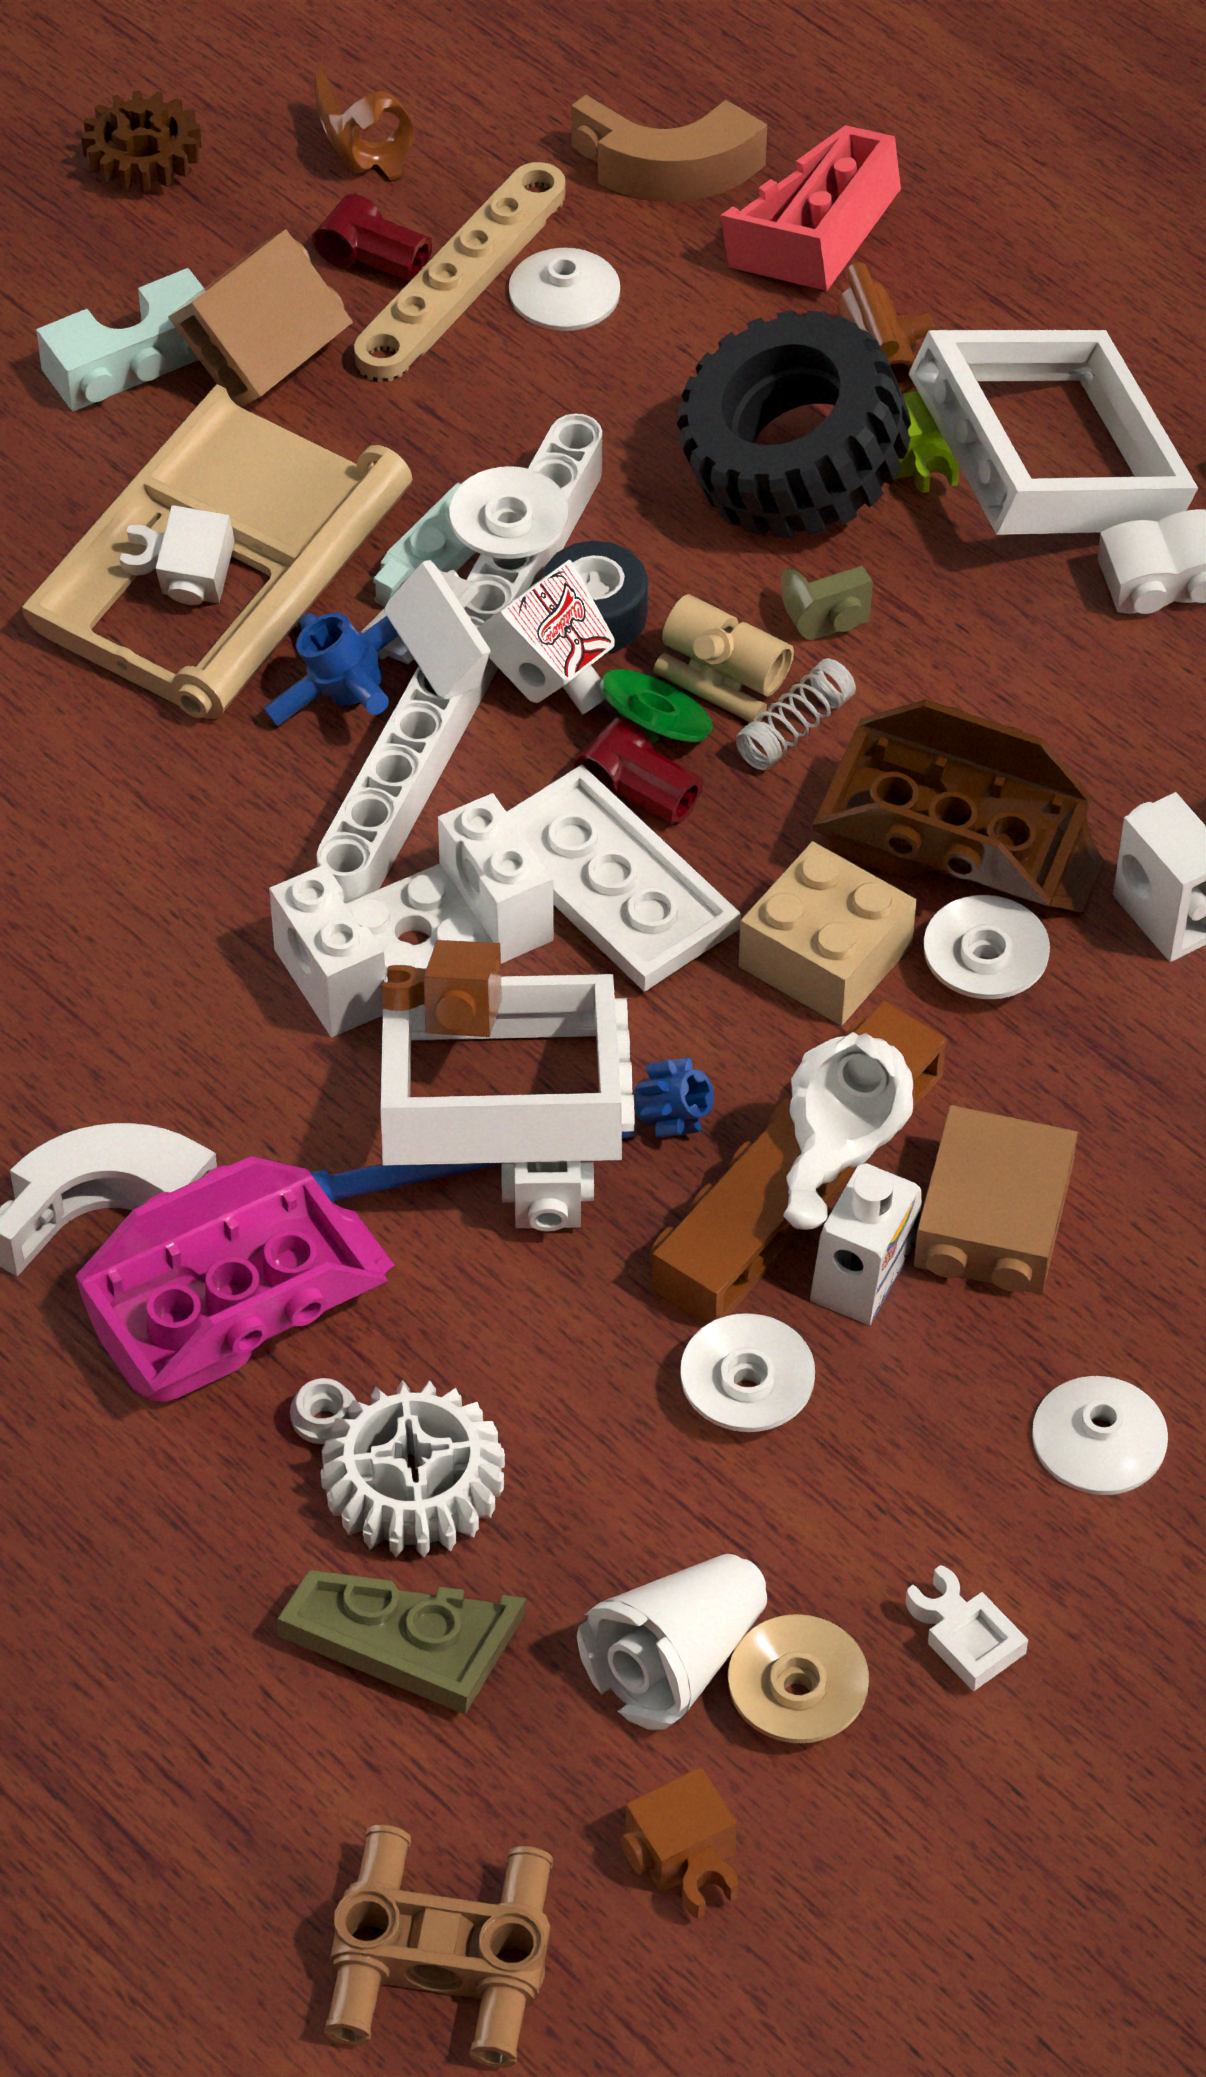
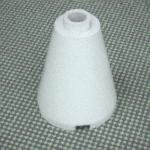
[577,1554,767,1730]

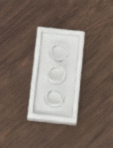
[507,765,741,992]

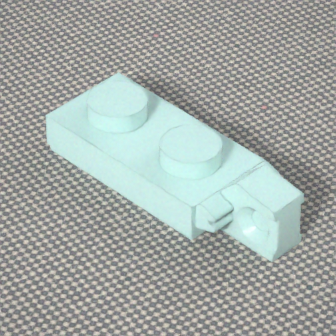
[373,482,475,607]

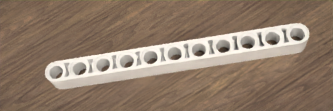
[317,413,602,904]

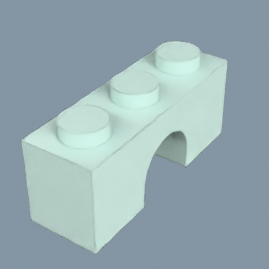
[36,268,204,412]

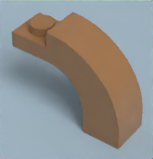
[571,95,767,202]

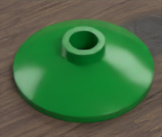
[600,669,713,743]

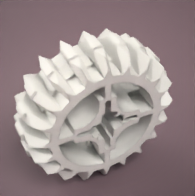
[321,1380,505,1558]

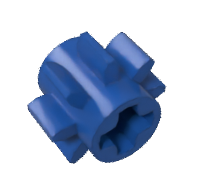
[634,1057,714,1138]

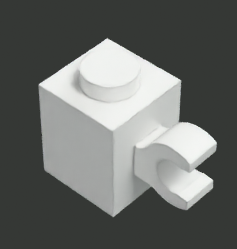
[120,505,235,605]

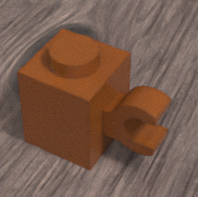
[381,940,502,1037]
[620,1766,738,1919]

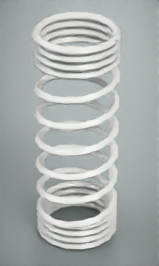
[736,658,856,771]

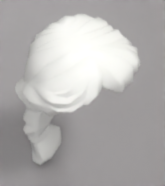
[783,1032,913,1230]

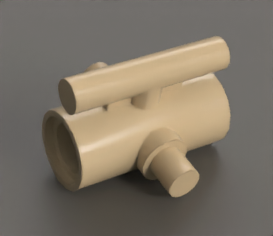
[653,594,794,722]

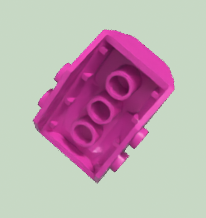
[76,1156,395,1402]

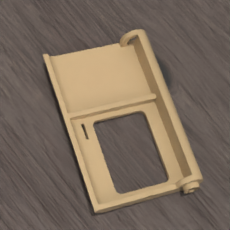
[22,384,413,719]

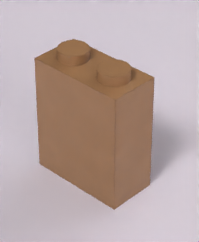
[168,229,353,407]
[914,1105,1078,1294]

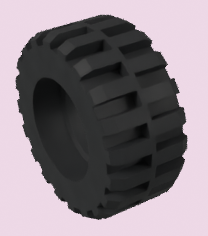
[677,310,911,538]

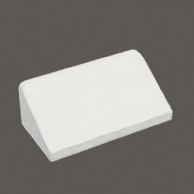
[384,560,491,699]

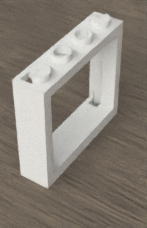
[909,330,1198,535]
[381,974,635,1165]

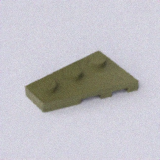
[277,1570,527,1714]

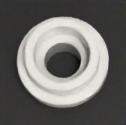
[290,1378,356,1444]

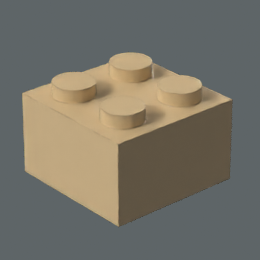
[738,841,917,1026]

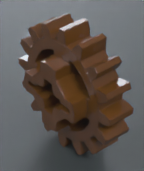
[81,91,202,191]

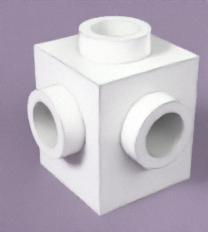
[502,1161,594,1231]

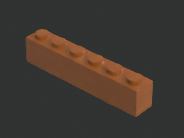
[650,1000,947,1325]

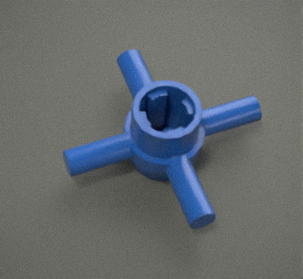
[263,613,399,727]

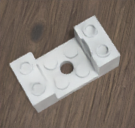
[1113,792,1206,962]
[269,793,554,1038]

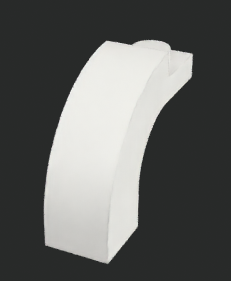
[0,1123,217,1277]

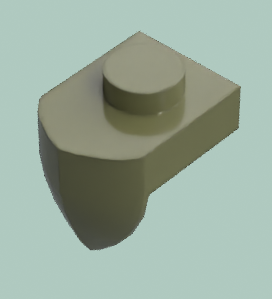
[781,565,873,640]

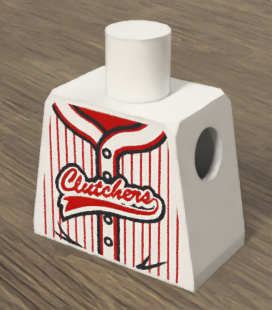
[477,559,614,714]

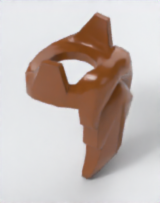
[315,68,414,181]

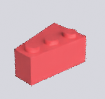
[720,125,901,291]

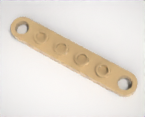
[354,162,565,382]

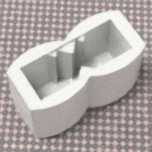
[1098,509,1206,614]

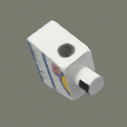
[810,1163,922,1326]

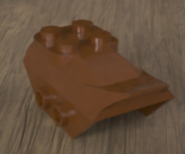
[812,699,1104,914]

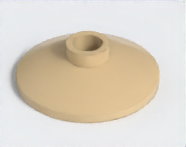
[728,1614,869,1743]

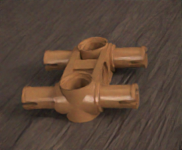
[324,1824,553,2068]

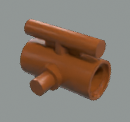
[837,262,936,394]

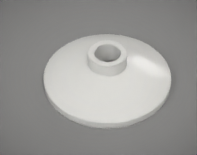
[509,248,620,331]
[449,466,568,559]
[923,895,1050,999]
[680,1313,815,1432]
[1032,1376,1168,1495]

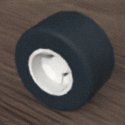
[542,540,648,653]

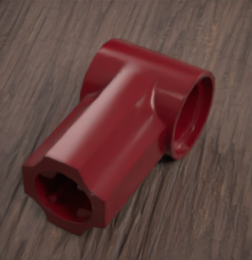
[312,194,432,281]
[573,718,703,824]

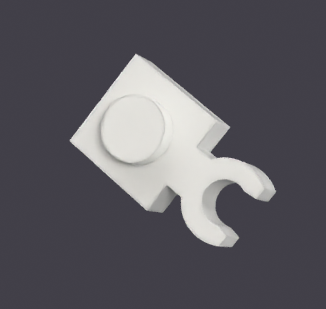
[906,1565,1028,1692]

